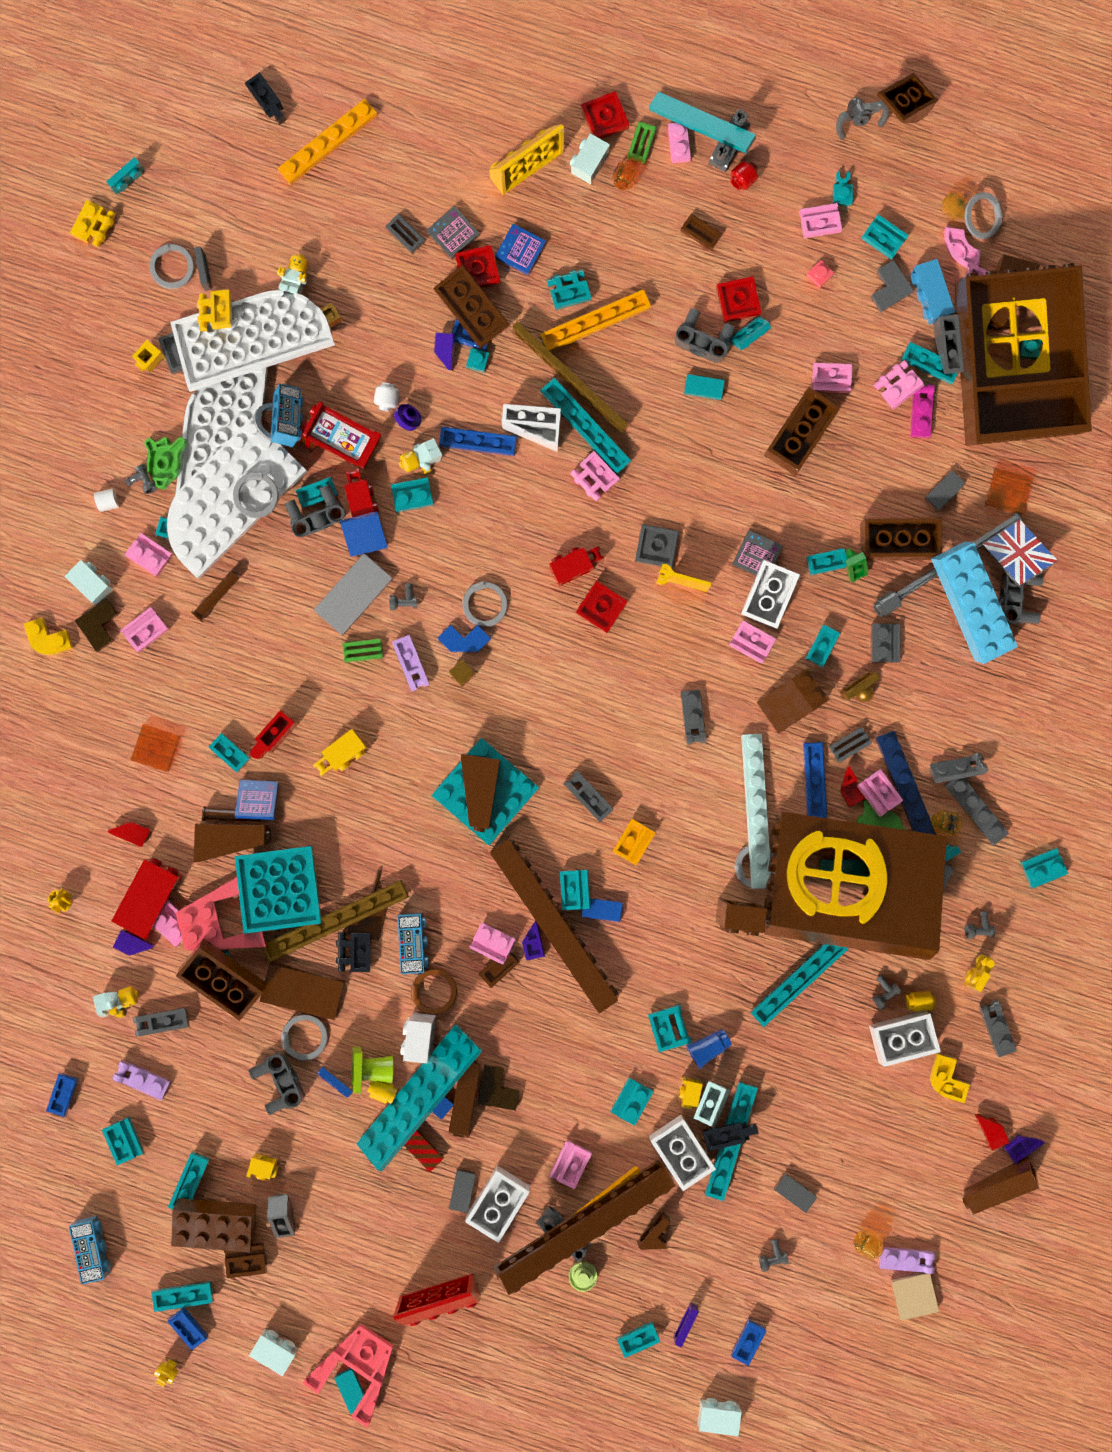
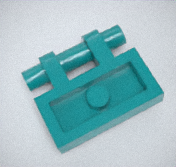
[546,269,591,310]

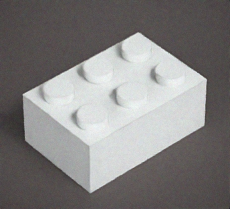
[740,560,800,628]
[869,1011,941,1067]
[400,1012,436,1063]
[649,1115,716,1191]
[465,1165,530,1243]

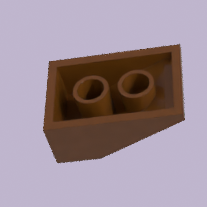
[877,73,938,123]
[757,669,829,734]

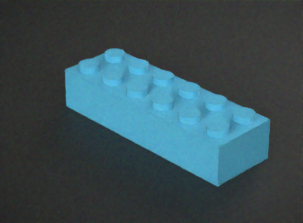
[931,542,1018,664]

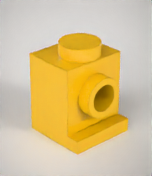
[132,340,165,373]
[679,1077,703,1109]
[246,1153,279,1180]

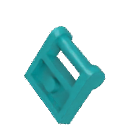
[648,1004,692,1052]

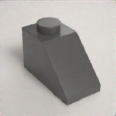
[267,1194,295,1238]

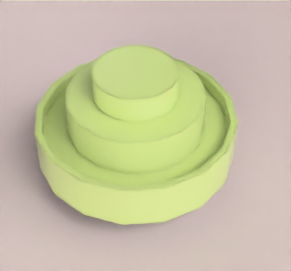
[569,1260,597,1292]

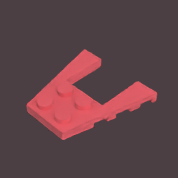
[176,877,267,950]
[302,1324,394,1428]

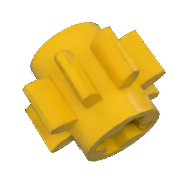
[48,888,73,914]
[154,1359,179,1387]

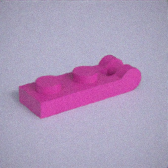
[910,384,935,438]

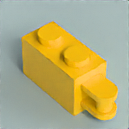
[313,729,368,776]

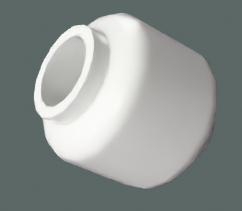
[374,382,400,412]

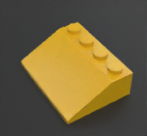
[489,124,564,195]

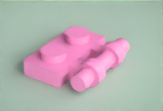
[873,360,924,410]
[570,451,620,501]

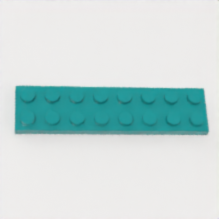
[356,1024,483,1172]

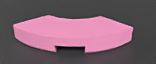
[944,227,981,268]

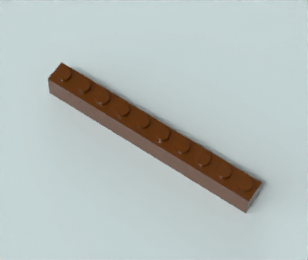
[489,839,619,1014]
[492,1160,676,1295]

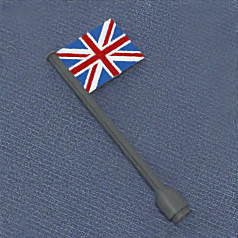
[873,513,1058,617]

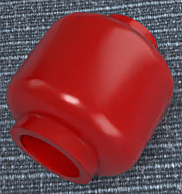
[730,161,758,190]

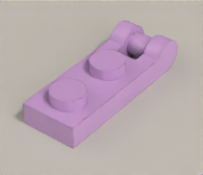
[392,635,430,692]
[112,1060,171,1100]
[879,1247,936,1274]

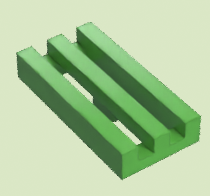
[627,121,657,164]
[342,639,383,663]

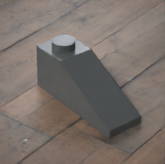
[933,314,964,374]

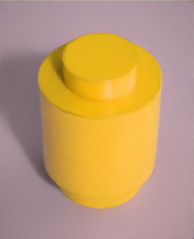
[906,991,936,1012]
[367,1081,397,1104]

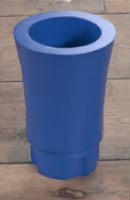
[686,1029,732,1069]

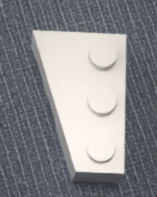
[502,404,561,451]

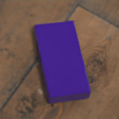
[673,1303,699,1348]

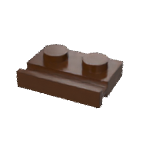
[224,1243,267,1279]

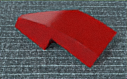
[840,766,866,808]
[107,821,150,847]
[975,1114,1009,1151]

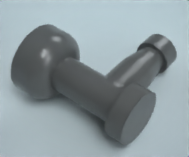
[125,464,158,494]
[389,583,417,610]
[964,912,995,939]
[871,974,901,1010]
[758,1239,789,1272]

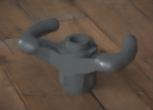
[836,97,890,139]

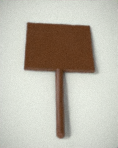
[347,870,386,941]

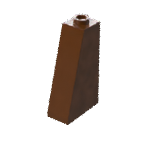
[987,254,1040,330]
[461,754,500,832]
[193,823,271,862]
[448,1060,480,1139]
[962,1156,1039,1215]

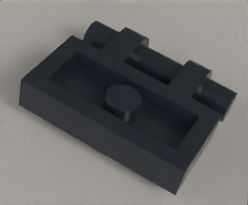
[336,932,371,972]

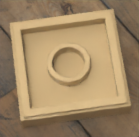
[891,1272,939,1321]

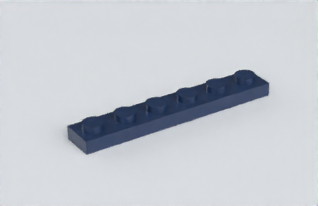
[875,731,937,835]

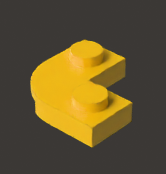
[24,618,74,655]
[930,1053,970,1104]

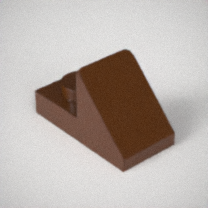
[637,1212,670,1250]

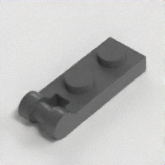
[680,690,706,745]
[929,753,989,783]
[563,771,614,822]
[979,999,1017,1057]
[133,1007,190,1037]

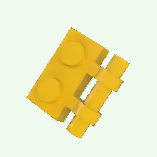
[70,200,116,248]
[197,289,232,332]
[963,955,995,992]

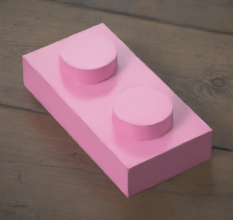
[668,123,691,163]

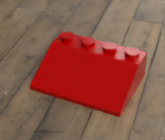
[393,1273,481,1326]

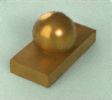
[840,671,881,702]

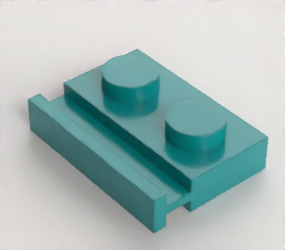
[861,214,909,260]
[391,477,434,513]
[1020,848,1068,888]
[560,870,591,910]
[610,1077,654,1126]
[102,1117,145,1166]

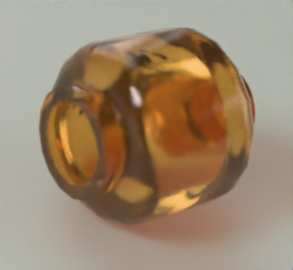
[612,160,639,191]

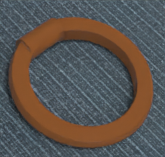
[411,969,457,1015]

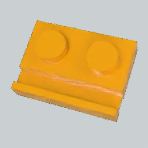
[612,818,656,866]

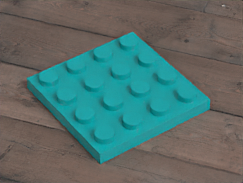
[431,738,539,846]
[234,846,322,934]

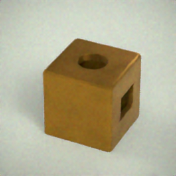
[448,659,476,687]

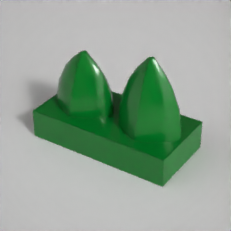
[845,548,869,583]

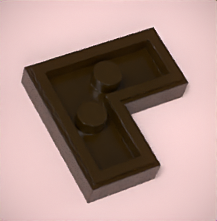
[74,599,118,652]
[478,1064,519,1111]

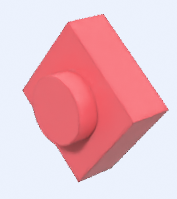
[806,260,834,289]

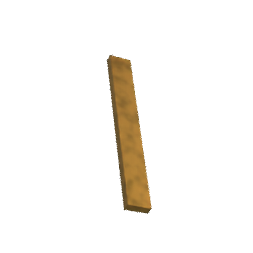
[513,321,628,433]
[263,880,410,962]

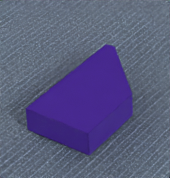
[434,333,456,370]
[522,921,545,961]
[113,930,155,956]
[1003,1135,1045,1164]

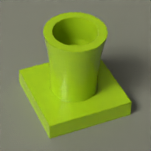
[351,1047,393,1093]

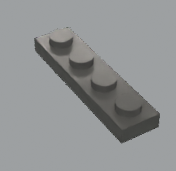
[944,778,1009,845]

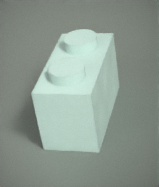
[570,133,610,184]
[65,560,113,605]
[694,1081,730,1127]
[249,1329,298,1376]
[698,1398,742,1437]

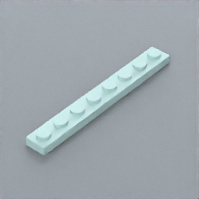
[741,734,771,889]

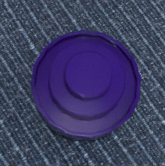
[394,404,422,431]

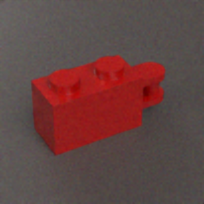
[344,468,379,517]
[549,546,605,587]
[250,710,298,759]

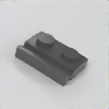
[871,624,900,663]

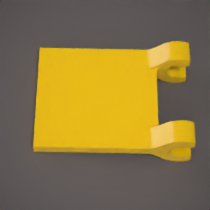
[656,564,711,592]

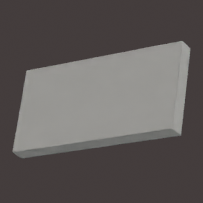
[314,554,393,636]

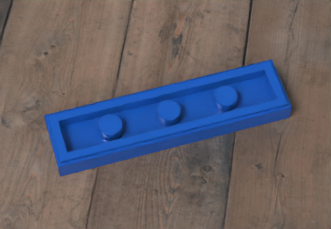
[439,427,517,456]
[803,742,827,818]

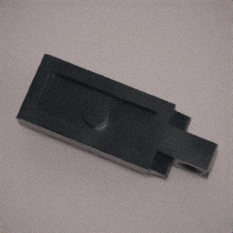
[244,72,286,125]
[703,1121,759,1151]

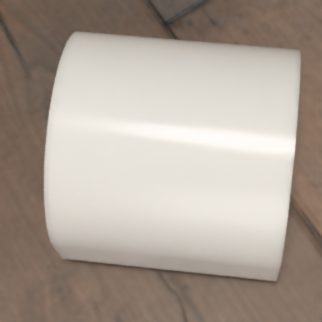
[94,488,119,512]

